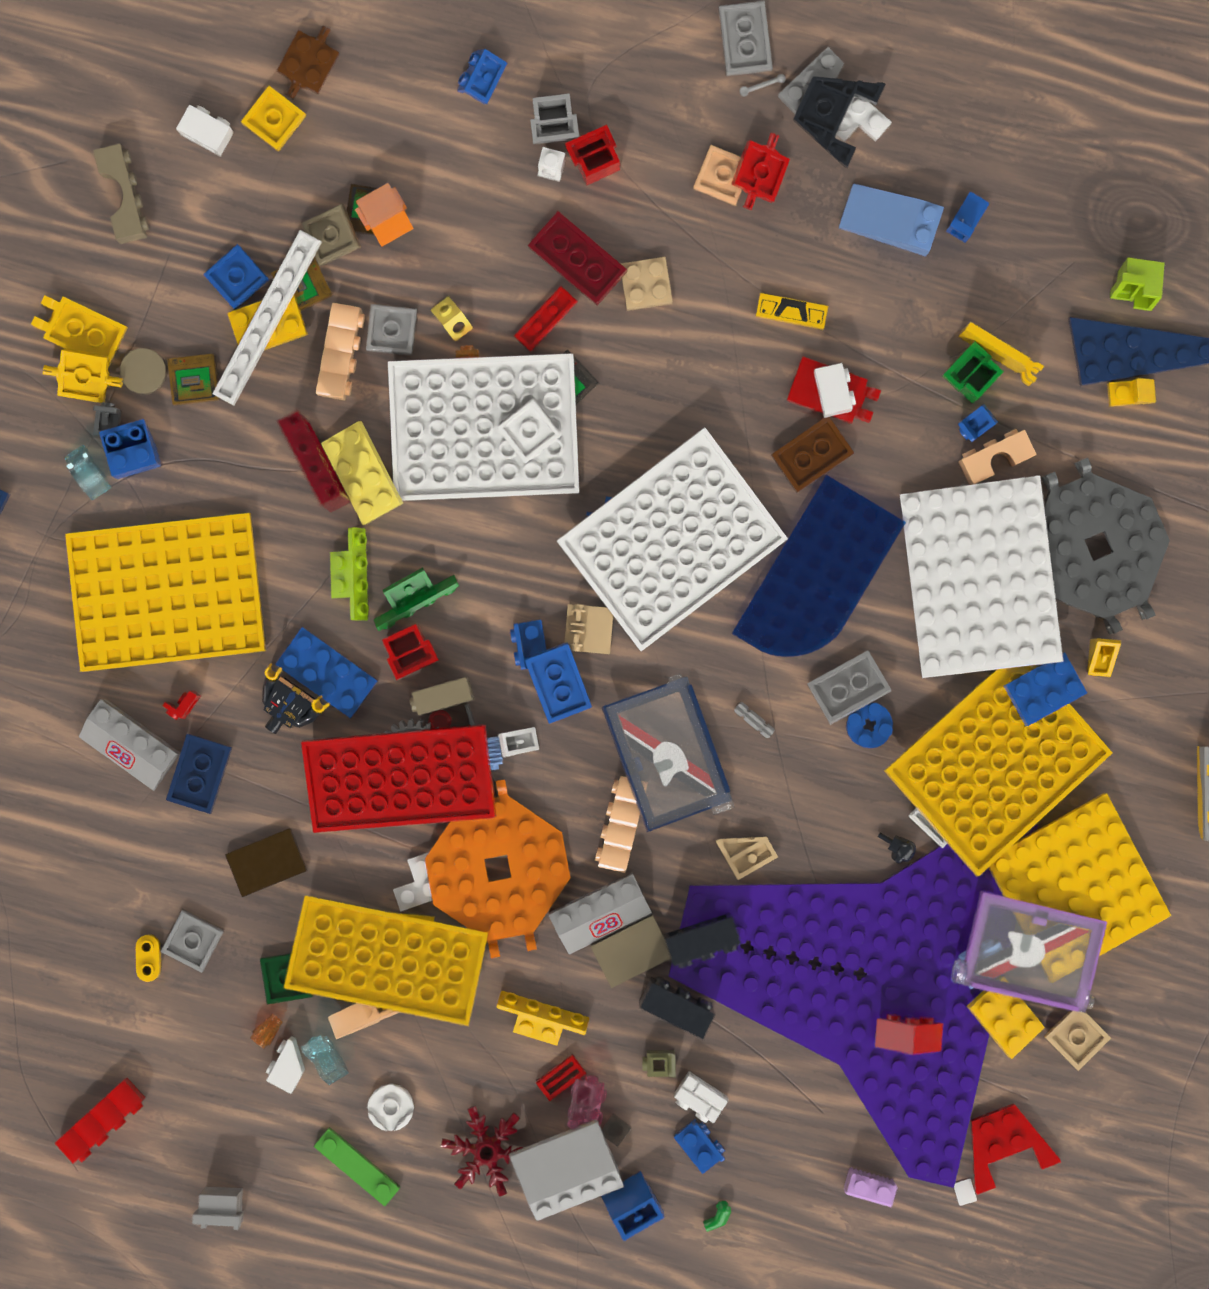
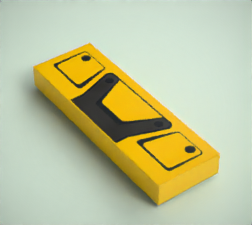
[756,293,828,330]

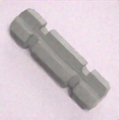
[734,702,775,738]

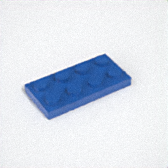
[275,627,378,718]

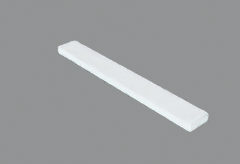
[213,230,322,406]

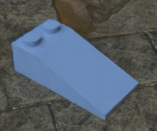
[839,184,944,256]

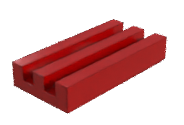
[536,1053,587,1101]

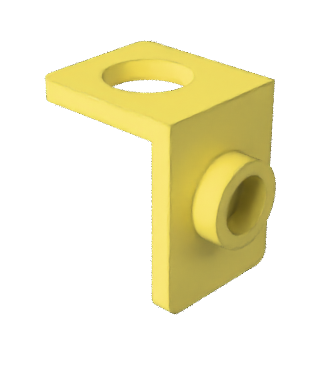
[431,297,473,341]

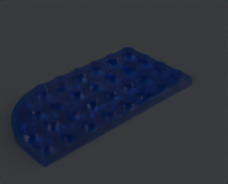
[731,475,906,657]

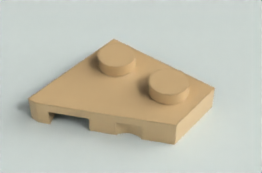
[716,836,778,880]

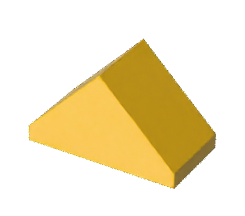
[1087,638,1121,677]

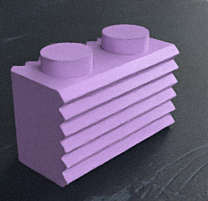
[844,1167,897,1207]

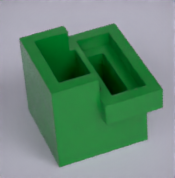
[942,341,1004,404]

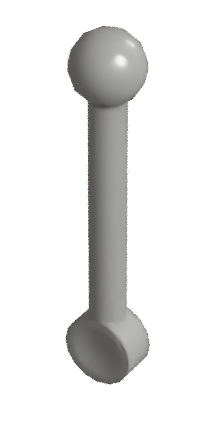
[740,74,786,97]

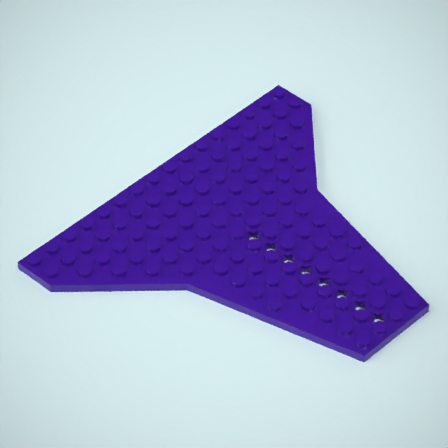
[669,824,1038,1188]

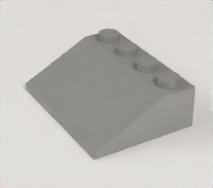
[509,1119,624,1221]

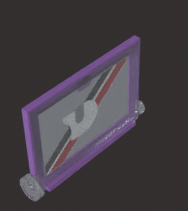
[952,891,1107,1013]

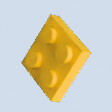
[241,86,306,152]

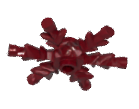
[441,1105,523,1197]

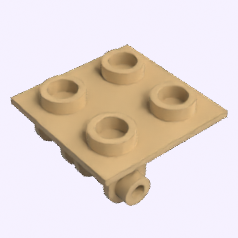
[564,604,613,654]

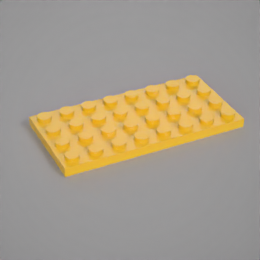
[284,895,488,1026]

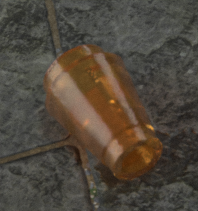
[250,1013,283,1049]

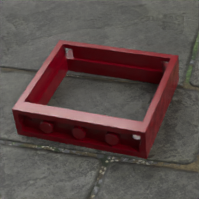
[277,410,351,513]

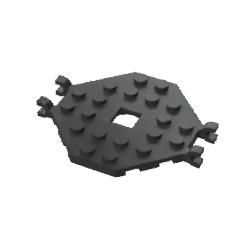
[1041,458,1170,635]

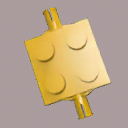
[43,349,123,403]

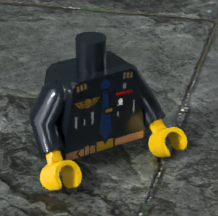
[262,663,330,734]

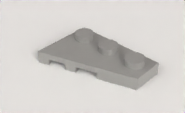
[778,47,844,114]

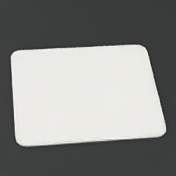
[954,1179,977,1206]

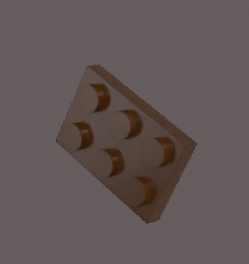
[771,417,854,493]

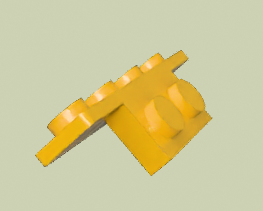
[496,991,590,1046]

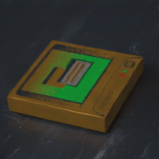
[271,257,333,311]
[167,354,220,405]

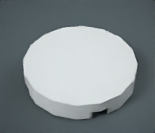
[367,1084,414,1131]

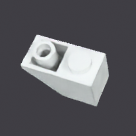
[266,1036,305,1094]

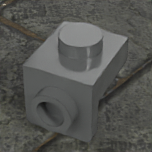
[93,402,121,436]

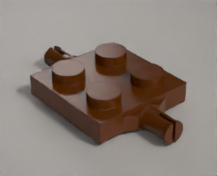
[277,26,340,100]

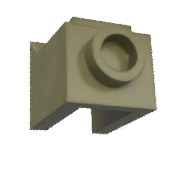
[642,1050,676,1078]

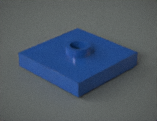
[203,244,269,310]

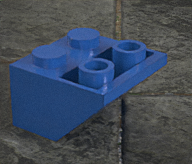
[99,419,162,479]
[601,1171,665,1241]

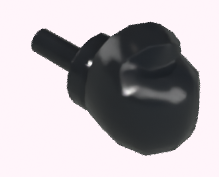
[877,832,916,864]

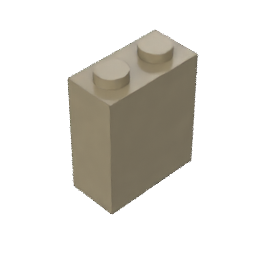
[409,677,475,715]

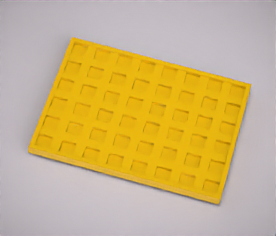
[65,513,266,672]

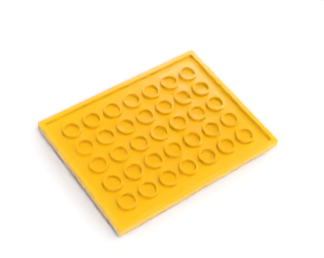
[884,665,1113,876]

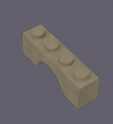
[93,143,149,244]

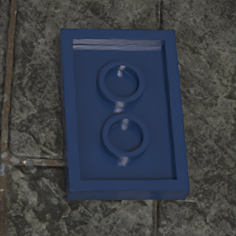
[166,734,233,814]

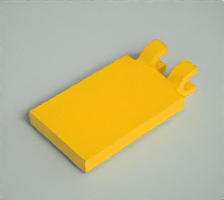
[31,295,128,368]
[959,322,1044,386]

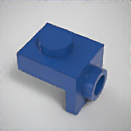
[958,404,998,442]

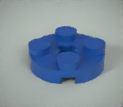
[846,702,893,748]

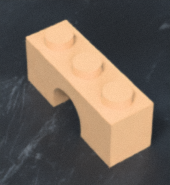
[959,429,1037,485]

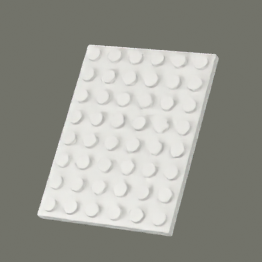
[388,354,579,501]
[556,428,788,651]
[900,476,1063,678]

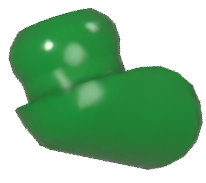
[703,1200,731,1232]

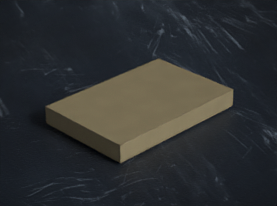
[591,915,671,988]

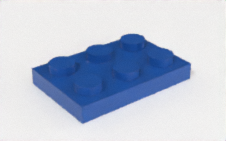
[524,642,592,724]
[1004,652,1087,727]

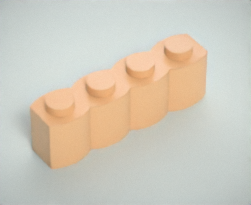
[316,303,365,400]
[595,776,647,873]

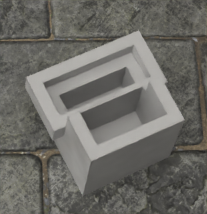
[530,94,579,144]
[192,1187,244,1230]

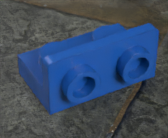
[457,49,507,104]
[510,620,547,670]
[674,1119,725,1174]

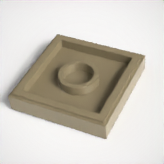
[302,204,361,266]

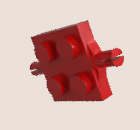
[731,133,790,210]

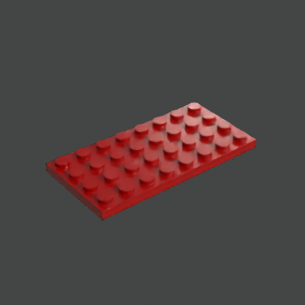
[301,724,497,833]

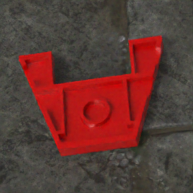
[970,1103,1061,1195]

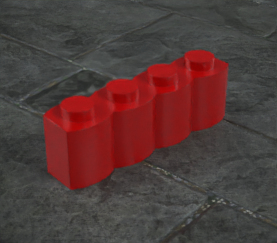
[54,1078,146,1164]

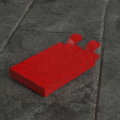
[787,357,882,424]

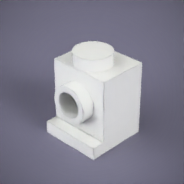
[538,147,566,181]

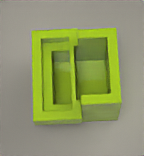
[1110,258,1165,311]

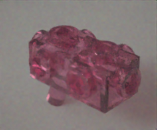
[567,1075,607,1129]

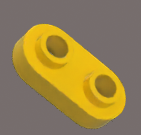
[135,934,161,982]

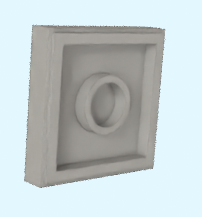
[366,304,417,356]
[161,910,224,973]

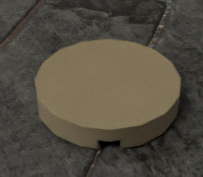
[120,348,167,395]

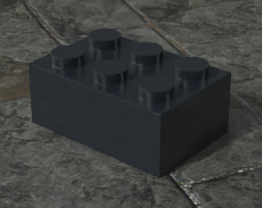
[664,913,741,968]
[639,976,716,1040]

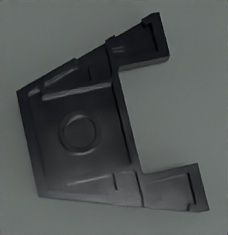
[793,76,886,168]

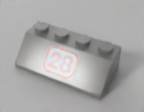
[79,699,181,791]
[549,872,652,954]

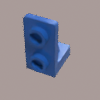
[946,192,989,243]

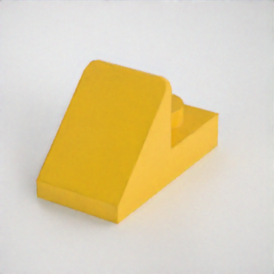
[1107,378,1156,407]

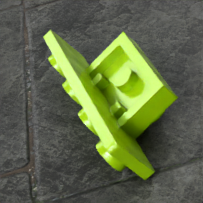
[330,527,369,621]

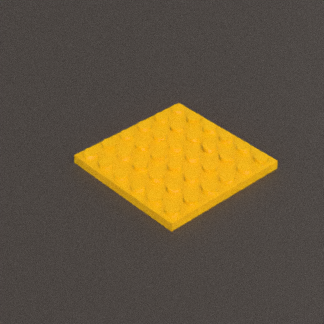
[988,793,1171,983]

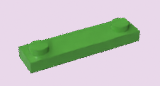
[314,1127,400,1206]

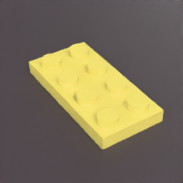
[321,421,403,525]

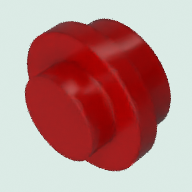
[428,710,452,729]

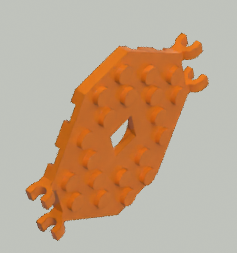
[425,779,571,958]

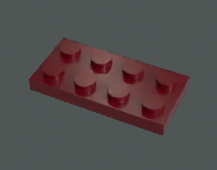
[528,211,628,306]

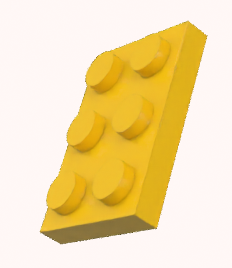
[227,294,308,350]
[967,975,1045,1059]

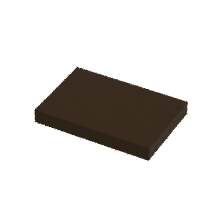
[225,828,308,897]

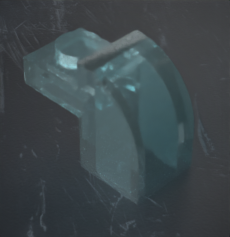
[64,445,112,501]
[301,1035,349,1085]

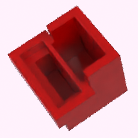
[565,124,620,186]
[382,624,439,680]

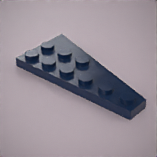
[1068,317,1209,386]

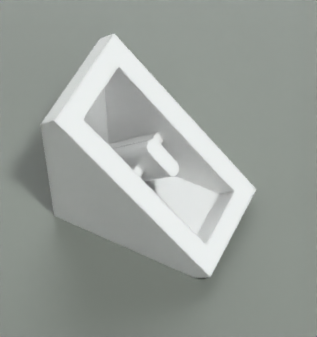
[498,727,539,757]

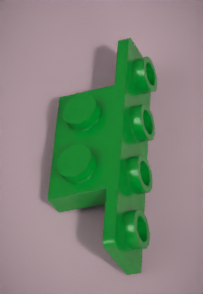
[374,567,459,631]

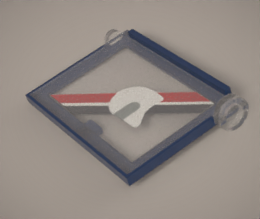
[601,674,735,832]

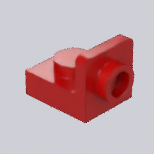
[162,691,201,720]

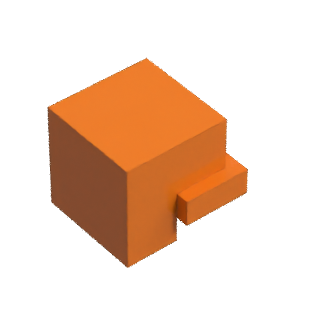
[355,183,414,247]

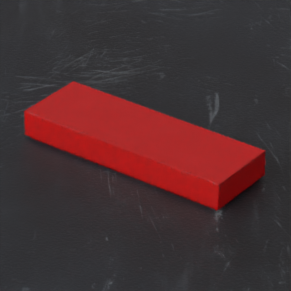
[514,286,578,352]

